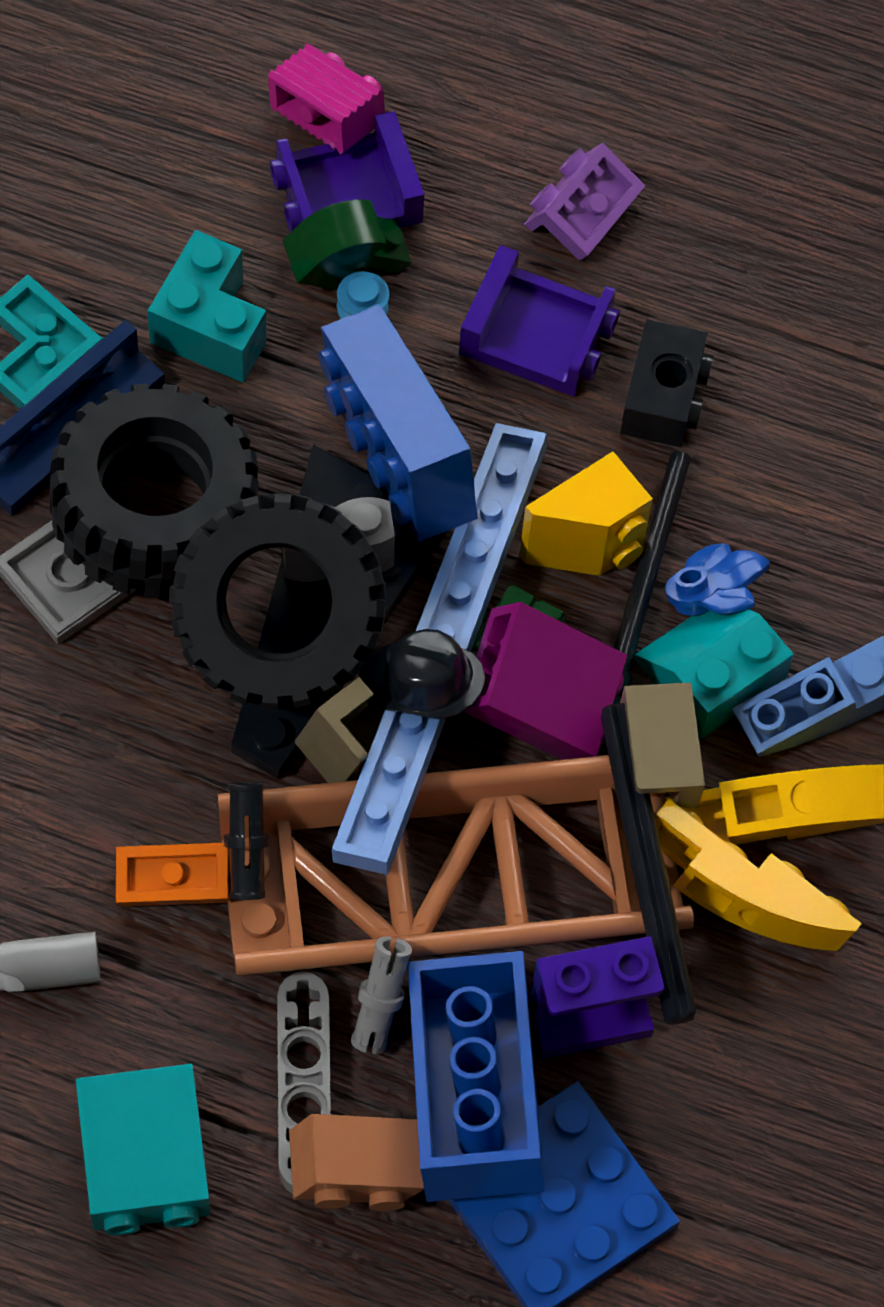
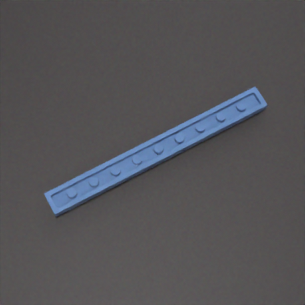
[331,423,547,875]

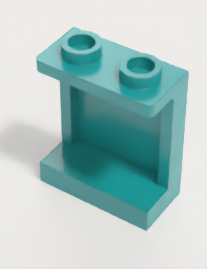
[75,1063,210,1236]

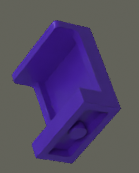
[269,111,424,233]
[458,245,620,397]
[529,936,664,1059]

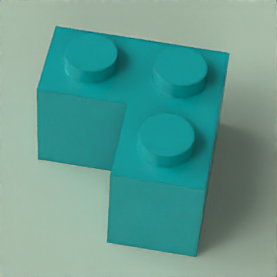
[147,230,267,383]

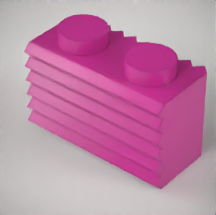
[268,43,385,154]

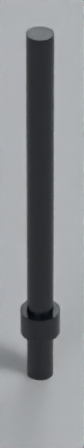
[613,451,691,704]

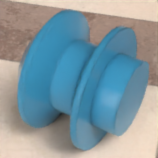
[337,271,389,319]

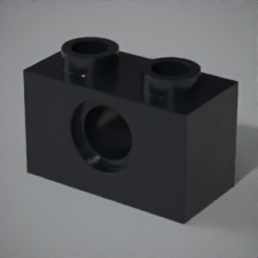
[620,319,714,448]

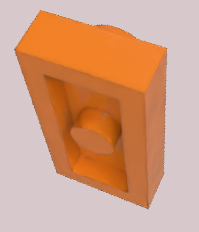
[116,843,232,906]

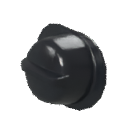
[359,629,485,719]

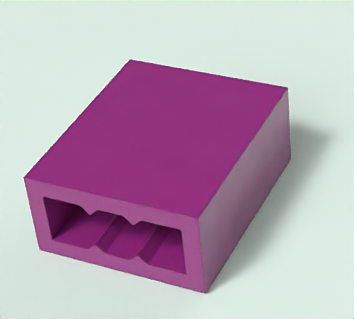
[463,602,627,760]

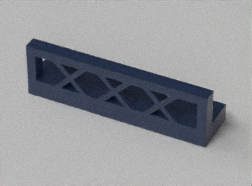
[0,320,165,516]

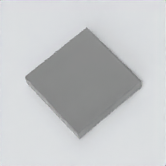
[0,520,138,645]

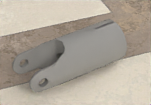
[0,931,101,992]

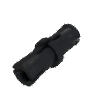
[224,782,270,900]

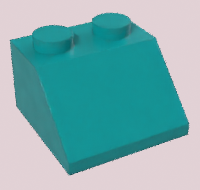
[634,609,794,739]

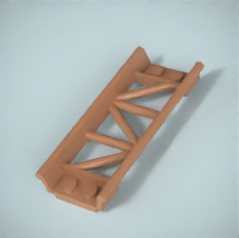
[218,755,694,976]

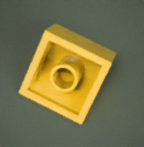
[519,451,653,576]

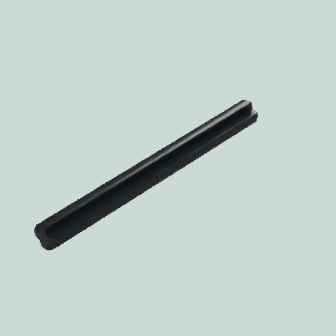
[601,703,696,1025]

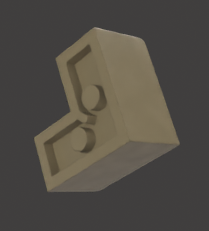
[294,677,385,783]
[620,682,705,809]

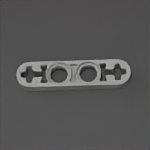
[277,972,331,1194]

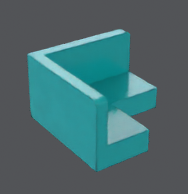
[0,274,102,409]

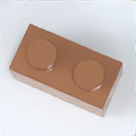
[289,1114,424,1211]

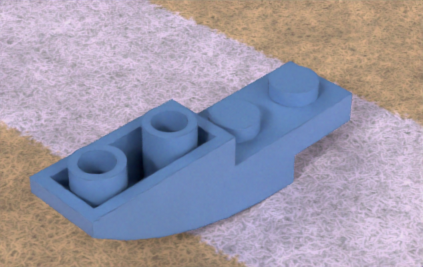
[732,636,884,757]

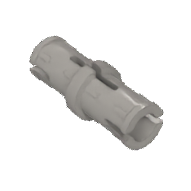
[351,936,412,1054]

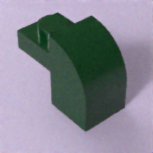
[282,199,412,290]

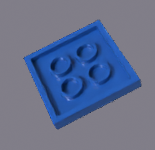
[448,1081,680,1307]

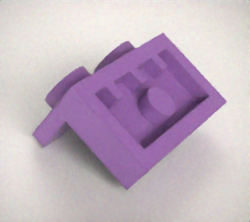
[524,143,646,260]

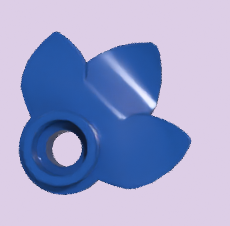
[665,543,770,616]

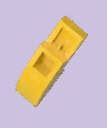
[666,764,884,845]
[655,799,861,951]

